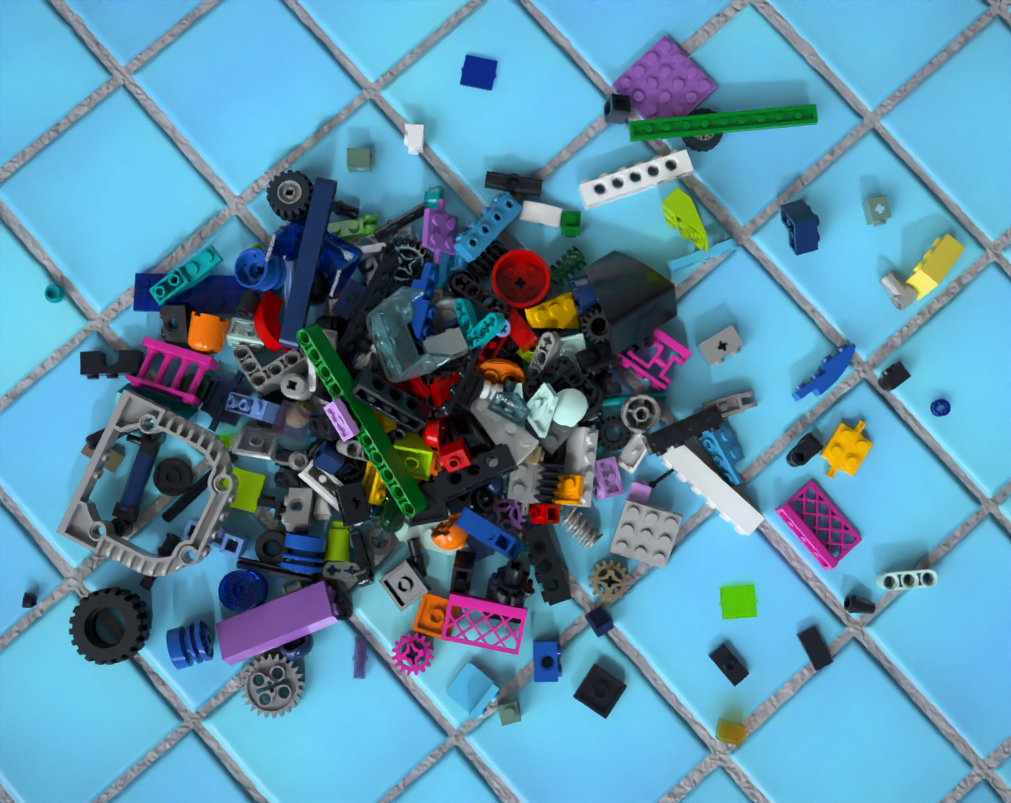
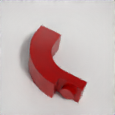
[254,291,292,354]

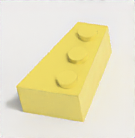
[903,233,965,300]

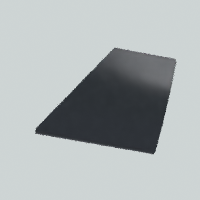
[583,251,677,355]

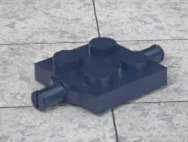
[200,370,253,432]

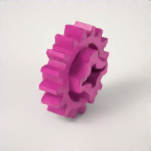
[391,632,434,676]

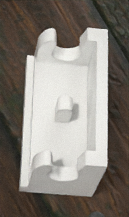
[616,432,647,474]

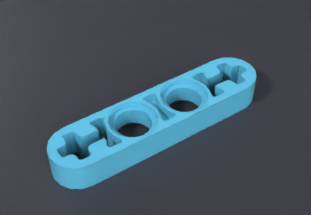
[667,238,739,273]

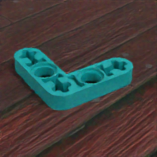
[454,298,505,350]

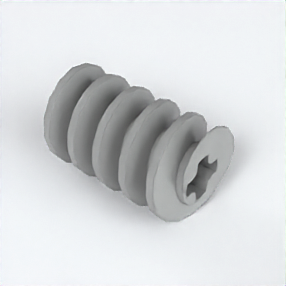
[280,373,314,401]
[561,507,603,549]

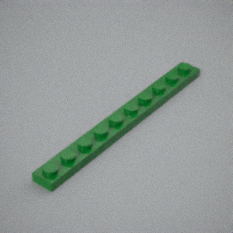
[628,104,818,142]

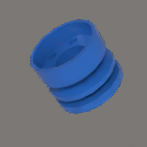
[234,248,287,293]
[280,533,327,574]
[166,620,214,670]

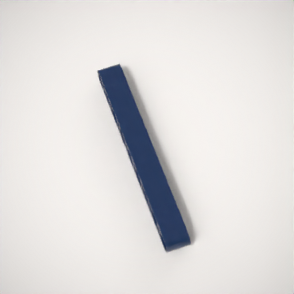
[279,176,337,350]

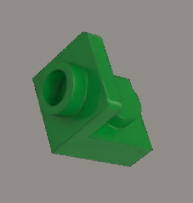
[561,211,581,238]

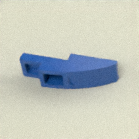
[410,262,439,342]
[792,343,856,401]
[455,507,524,560]

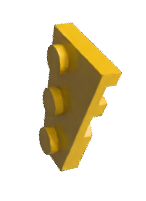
[525,292,580,329]

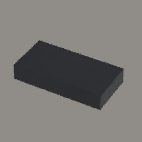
[797,626,833,671]

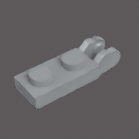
[701,390,758,418]

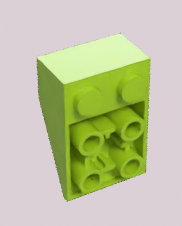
[661,187,710,252]

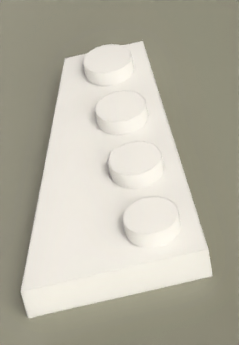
[469,398,539,465]

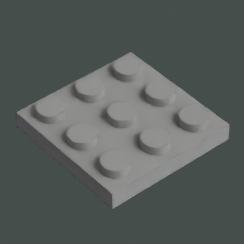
[609,498,683,569]

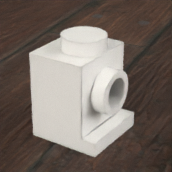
[404,124,425,155]

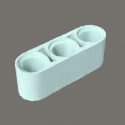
[876,569,938,591]

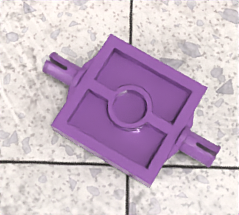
[422,199,458,265]

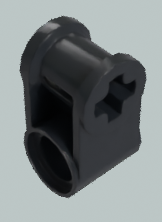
[786,432,824,467]

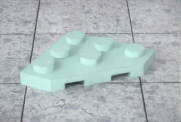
[390,507,469,556]

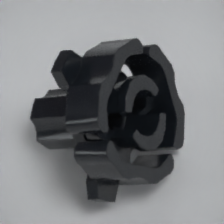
[488,559,535,606]

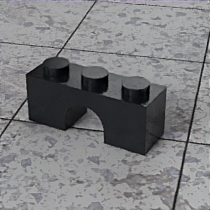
[80,349,144,380]

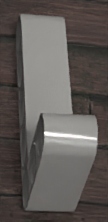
[233,345,309,396]

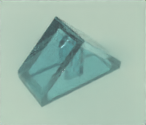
[487,392,531,427]

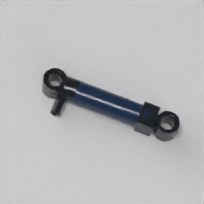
[110,426,166,537]

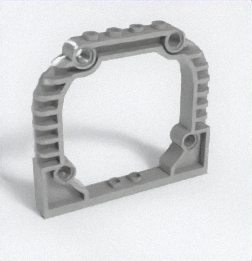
[56,390,239,577]

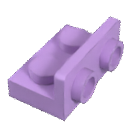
[323,398,360,442]
[592,456,625,501]

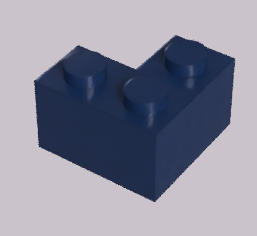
[780,199,820,256]

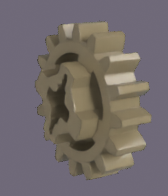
[588,560,631,603]

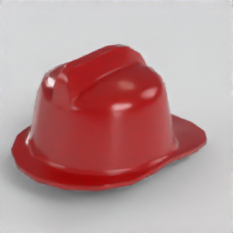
[422,416,448,455]

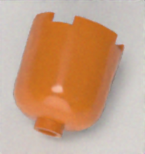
[187,311,231,356]

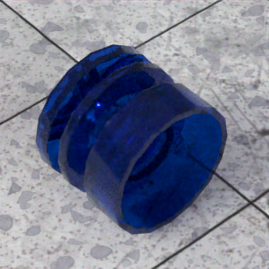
[218,570,269,612]

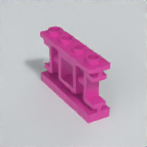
[605,328,692,391]

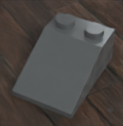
[511,386,580,454]

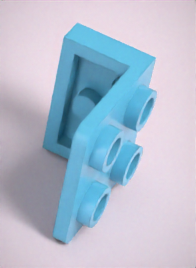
[446,663,500,721]

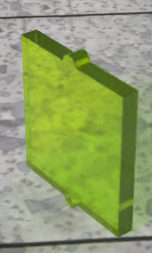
[719,585,757,620]

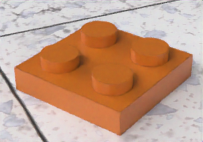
[412,593,460,642]

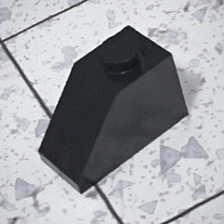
[449,550,476,595]

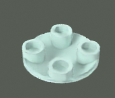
[552,389,589,427]

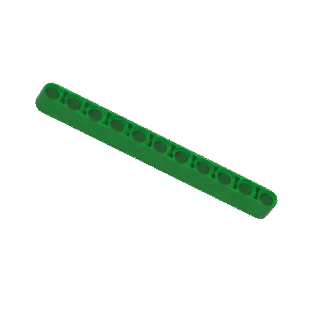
[296,323,427,518]

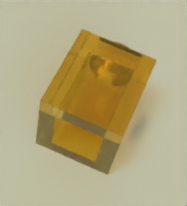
[715,718,747,746]

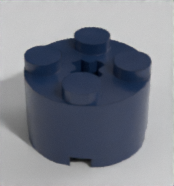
[568,275,601,316]

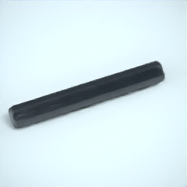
[236,557,314,584]

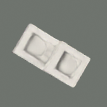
[519,201,562,228]

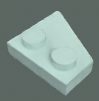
[522,382,559,438]

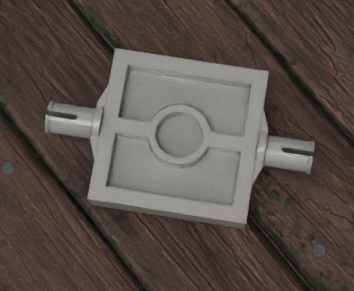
[507,461,546,515]

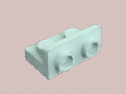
[226,317,266,353]

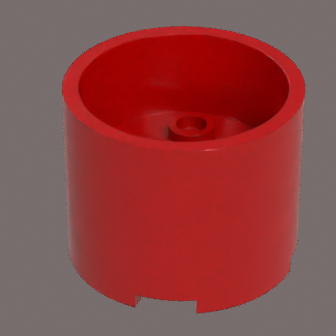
[491,249,550,315]

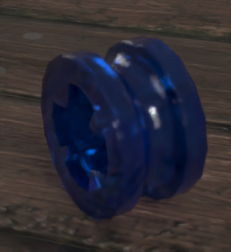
[930,399,951,417]

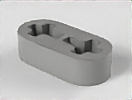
[322,561,360,581]

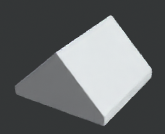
[232,425,281,461]

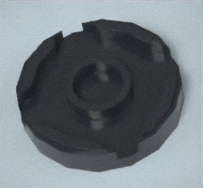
[153,458,193,496]

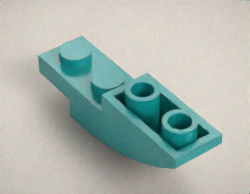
[149,244,224,305]

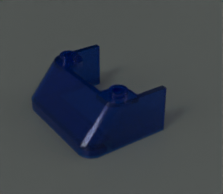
[265,218,363,297]

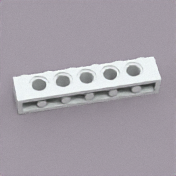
[578,149,694,211]

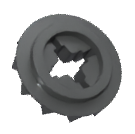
[365,524,396,555]

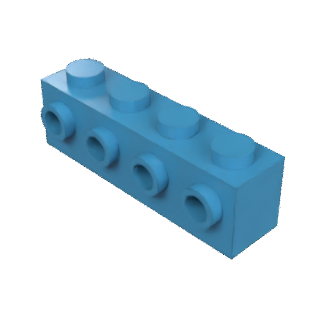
[453,192,523,263]

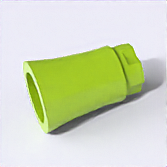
[323,521,350,562]

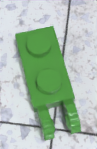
[326,215,379,243]

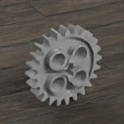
[240,653,305,719]

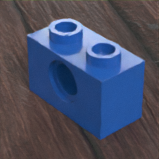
[533,640,562,682]

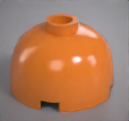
[430,512,469,550]

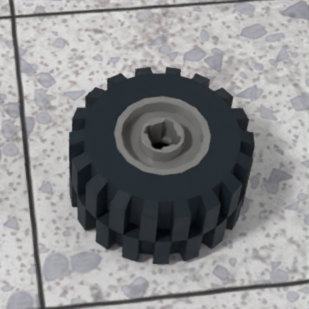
[266,170,314,223]

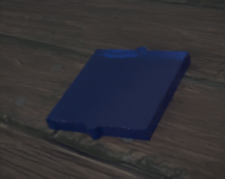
[460,55,498,91]

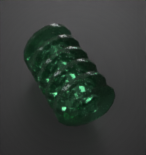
[549,245,587,286]

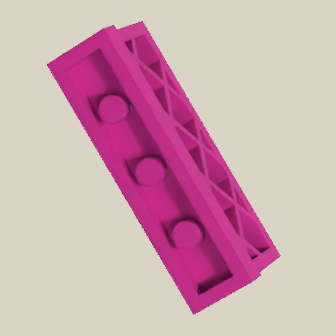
[775,480,862,570]
[441,591,528,655]

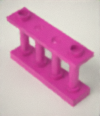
[125,337,219,406]

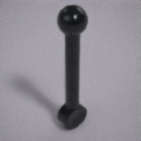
[649,468,675,488]

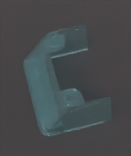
[366,286,451,383]

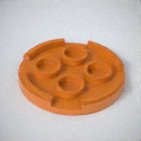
[473,358,526,406]

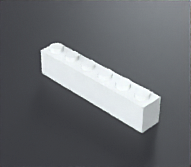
[660,445,765,536]

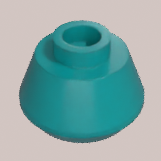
[424,186,444,210]

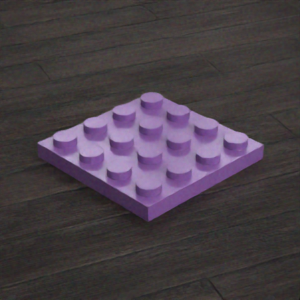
[612,35,717,120]

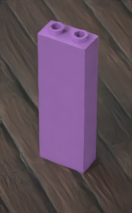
[215,580,340,665]

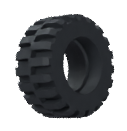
[69,587,152,665]

